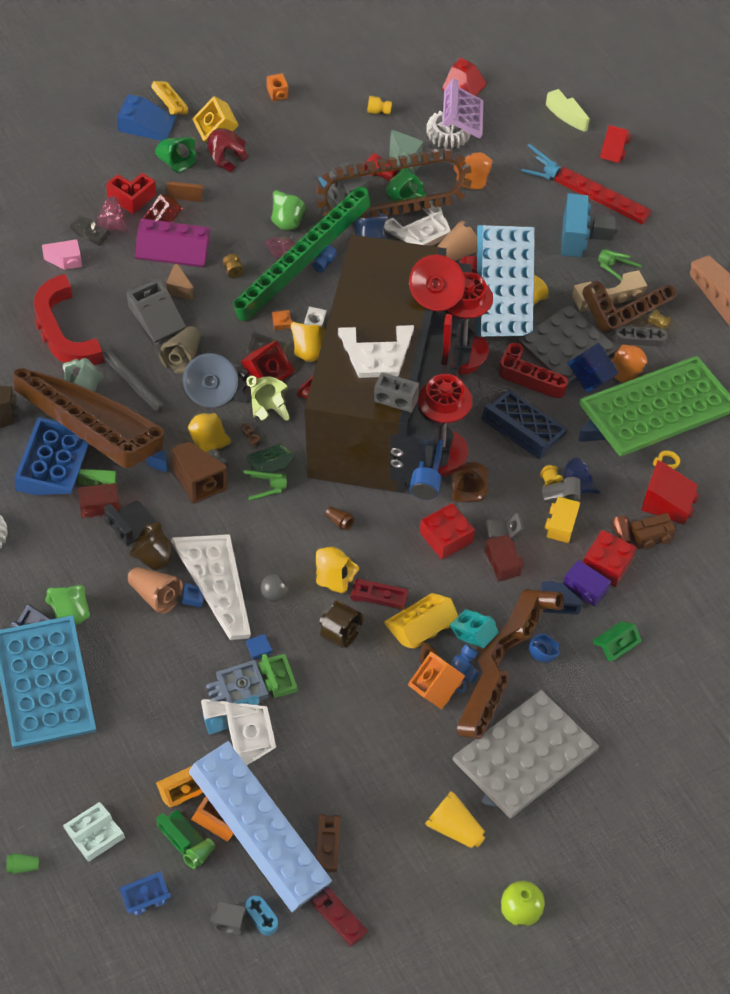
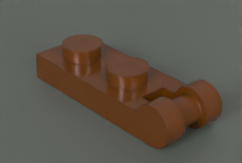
[316,814,341,873]

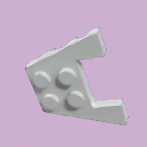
[384,201,451,246]
[338,325,414,378]
[201,699,276,765]

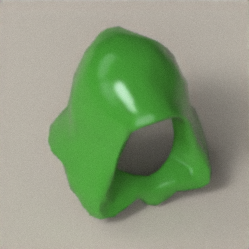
[271,190,307,231]
[45,585,90,625]

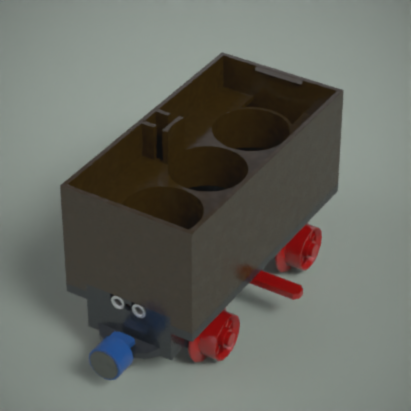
[305,234,493,500]

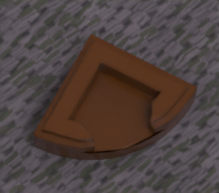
[419,642,439,663]

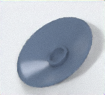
[183,353,238,408]

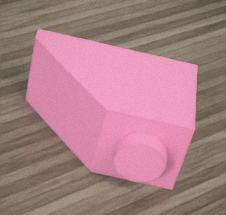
[42,239,82,270]

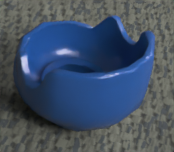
[529,634,560,663]

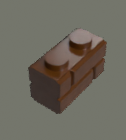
[630,513,676,549]

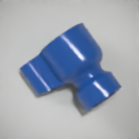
[312,245,337,273]
[449,644,480,683]

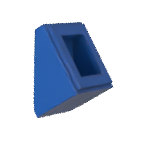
[147,450,167,472]

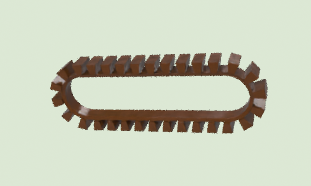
[315,148,472,221]

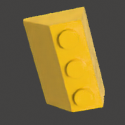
[384,593,458,649]

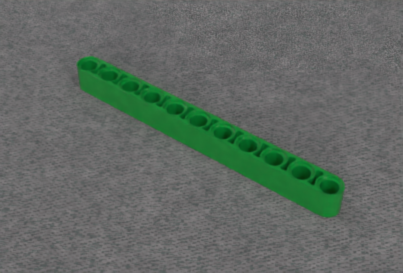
[233,187,370,321]

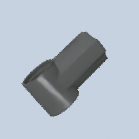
[542,477,581,503]

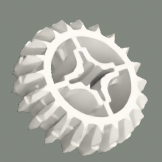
[427,111,471,149]

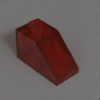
[142,194,183,223]

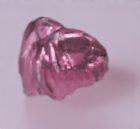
[97,196,128,233]
[264,236,296,260]

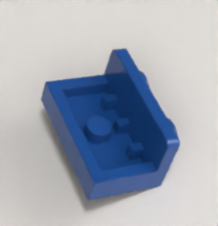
[119,871,171,916]

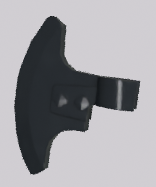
[232,368,250,403]

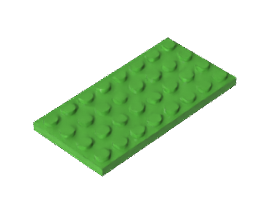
[579,356,730,457]

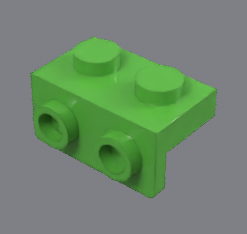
[259,654,298,698]

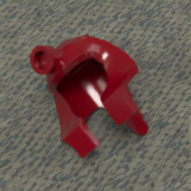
[207,128,249,173]

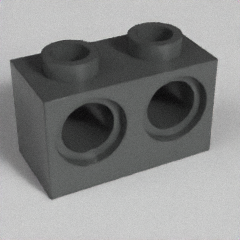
[374,372,419,413]

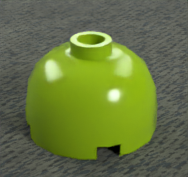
[501,880,545,926]

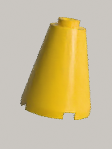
[425,791,485,848]

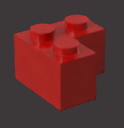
[600,125,632,163]
[106,173,156,214]

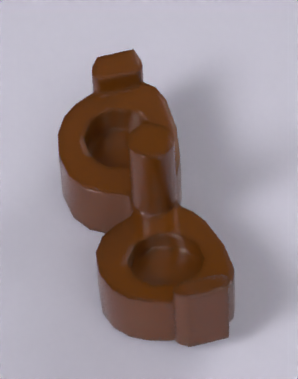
[242,423,260,447]

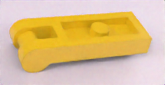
[151,81,188,115]

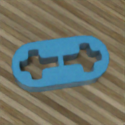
[246,896,278,936]

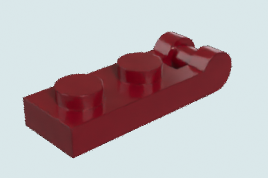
[350,579,409,610]
[310,886,368,947]

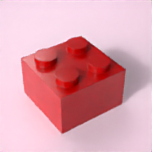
[419,503,475,560]
[583,530,637,587]

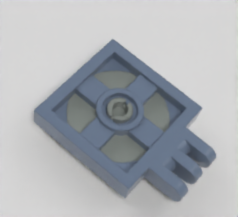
[206,660,268,703]

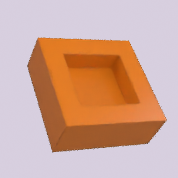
[272,310,292,330]

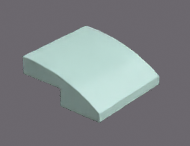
[63,802,125,862]

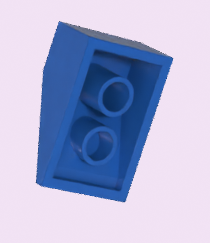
[117,94,176,141]

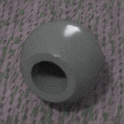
[261,574,288,601]

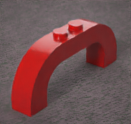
[34,274,104,366]

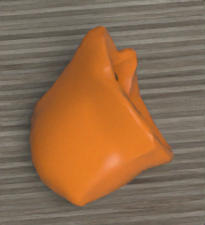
[454,152,493,189]
[604,344,647,383]

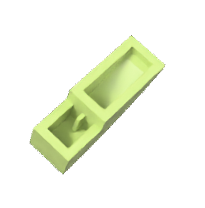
[546,89,590,132]

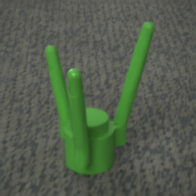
[598,249,642,281]
[244,470,287,501]

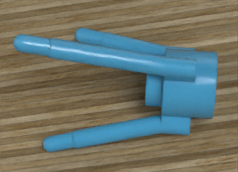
[521,144,561,180]

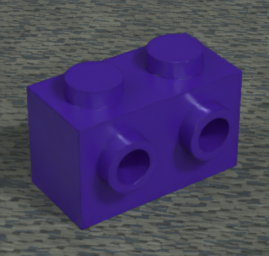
[563,560,611,607]

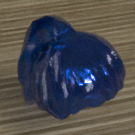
[563,457,601,494]

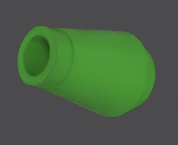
[183,838,215,869]
[6,852,39,875]

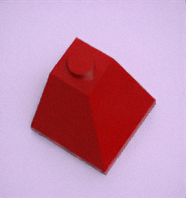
[442,57,487,103]
[240,340,295,381]

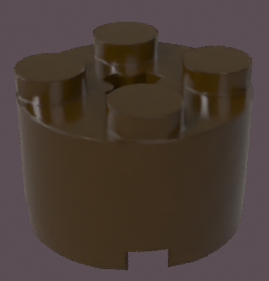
[319,600,364,648]

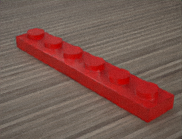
[554,166,651,225]

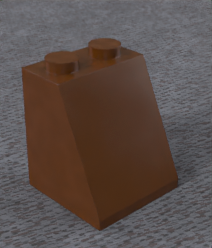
[171,441,227,504]

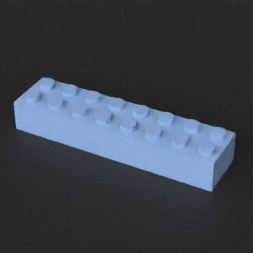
[189,741,332,912]

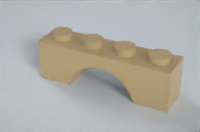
[572,270,647,312]

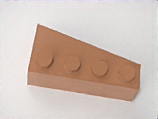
[690,255,730,326]

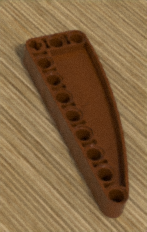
[13,368,164,468]

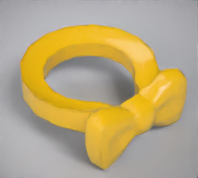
[653,451,680,469]

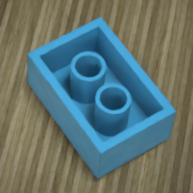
[561,193,591,257]

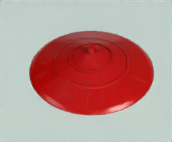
[409,254,465,311]

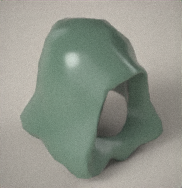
[63,358,105,391]

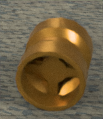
[223,254,244,279]

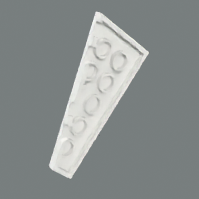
[171,534,251,640]

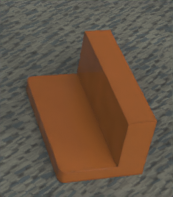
[167,181,204,202]

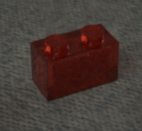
[78,483,120,518]
[485,534,524,582]

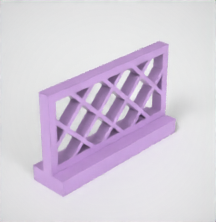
[442,78,483,139]

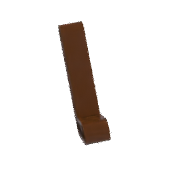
[582,281,676,333]

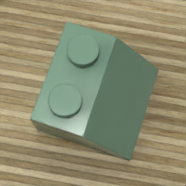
[389,130,423,175]

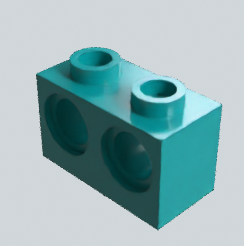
[450,609,499,648]

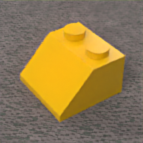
[192,96,239,142]

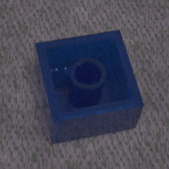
[567,342,619,393]

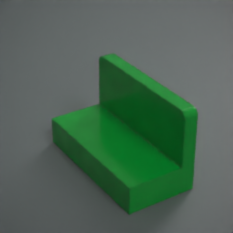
[592,621,642,662]
[156,810,203,855]

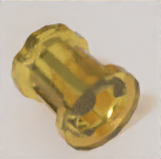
[648,309,672,330]

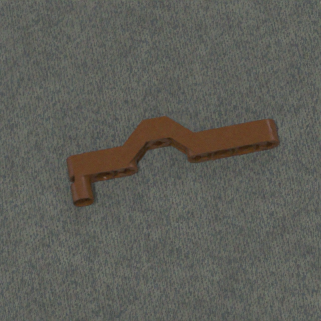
[457,589,564,739]

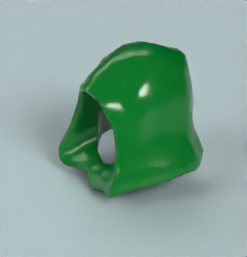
[155,137,196,173]
[386,168,427,201]

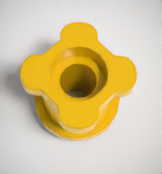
[540,465,563,487]

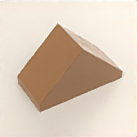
[166,264,194,300]

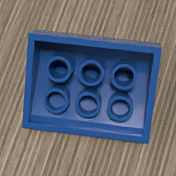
[15,417,89,495]

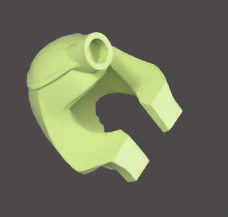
[247,376,290,421]

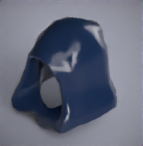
[352,213,388,239]

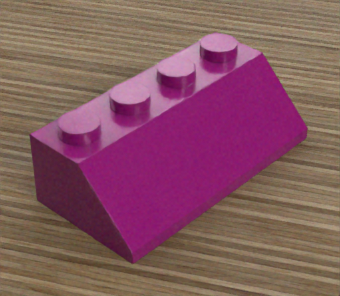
[135,219,211,268]

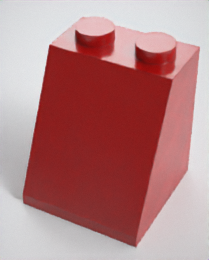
[641,460,699,525]

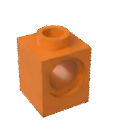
[267,73,288,102]

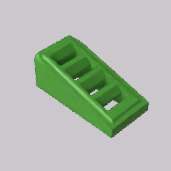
[77,469,117,493]

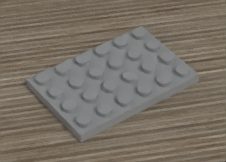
[452,690,599,819]

